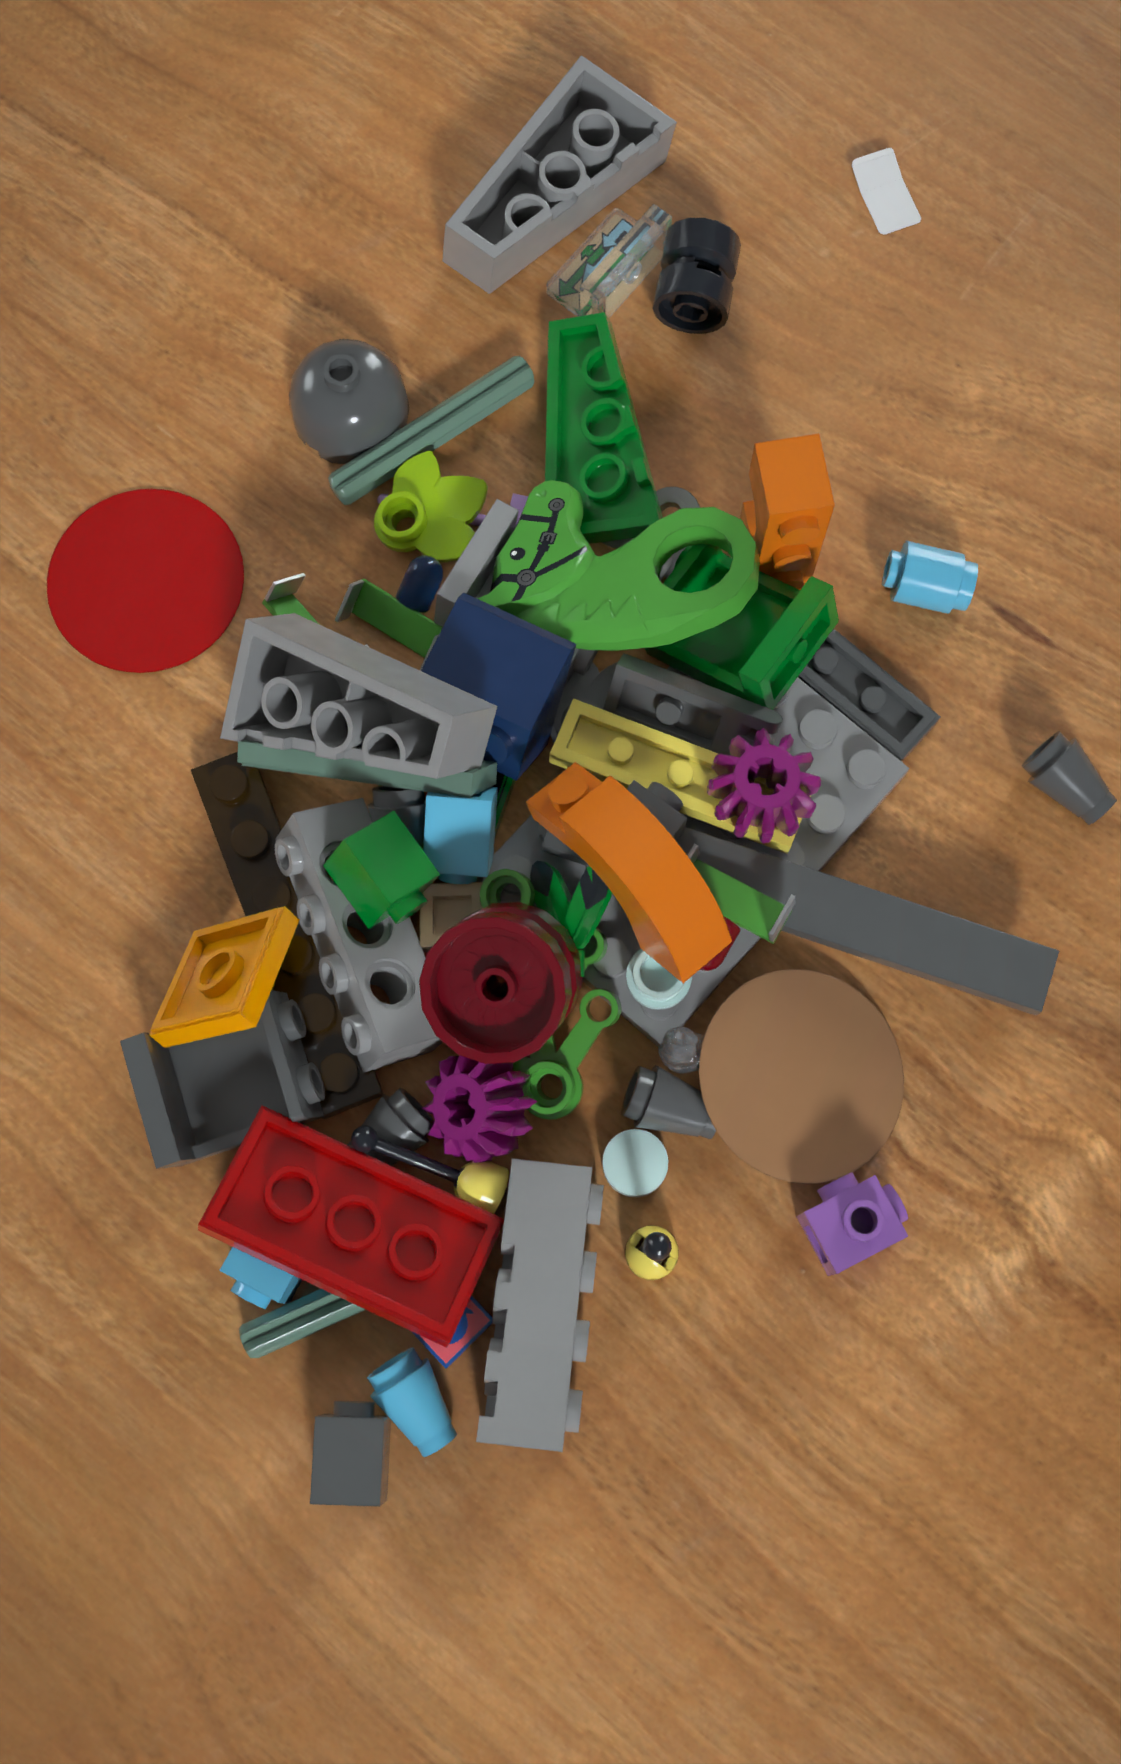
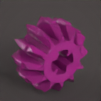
[707,728,821,844]
[421,1055,537,1163]

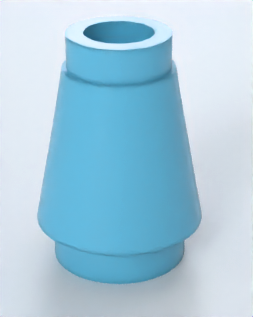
[367,1348,457,1457]

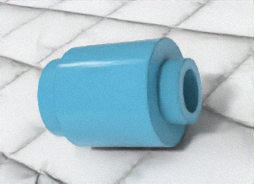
[882,541,978,614]

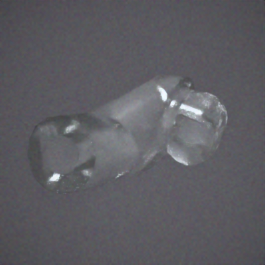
[658,1027,705,1074]

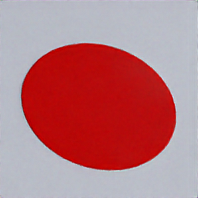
[47,489,244,673]

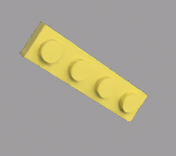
[549,698,811,854]

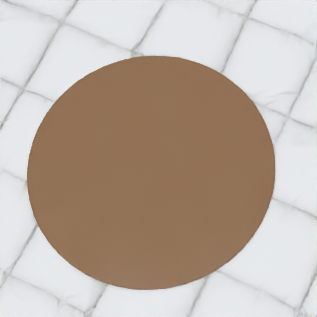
[699,969,904,1184]

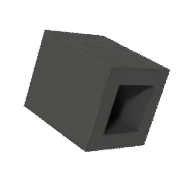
[310,1401,391,1507]

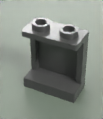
[120,990,325,1169]

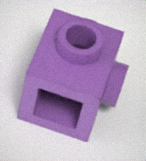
[796,1172,908,1276]

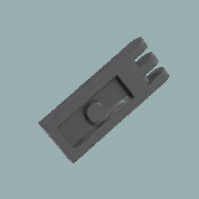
[603,653,783,755]

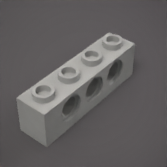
[275,798,443,1073]

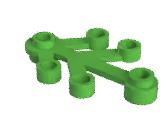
[480,869,622,1120]

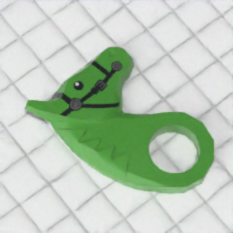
[477,480,760,651]

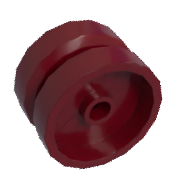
[419,902,583,1064]

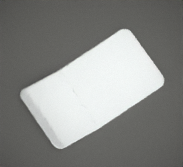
[852,148,921,235]

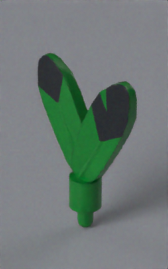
[530,861,613,977]

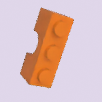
[740,433,835,590]

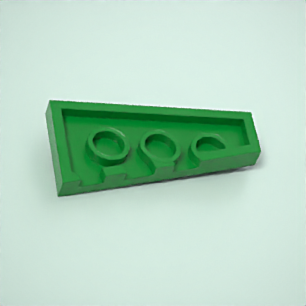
[545,312,663,544]

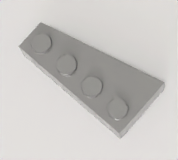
[442,55,677,294]

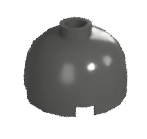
[289,339,409,464]

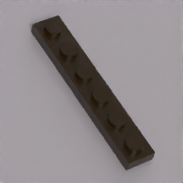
[191,752,384,1120]

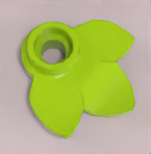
[374,451,488,562]

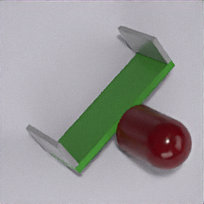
[687,843,796,971]

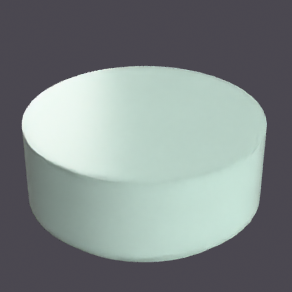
[602,1129,669,1197]

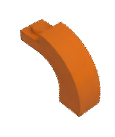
[526,762,732,983]

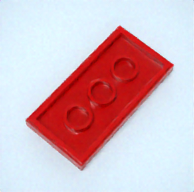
[198,1105,504,1348]

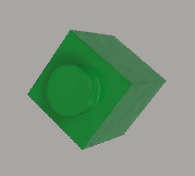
[323,811,440,929]

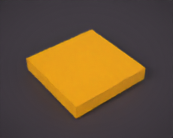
[149,906,299,1048]

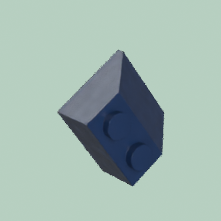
[421,592,576,781]

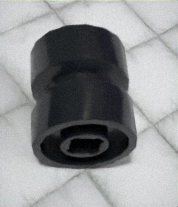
[652,218,741,334]

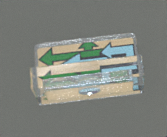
[546,204,672,318]

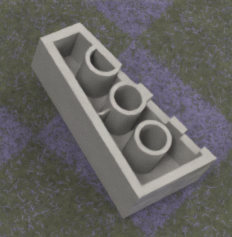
[220,613,498,779]
[476,1159,604,1452]

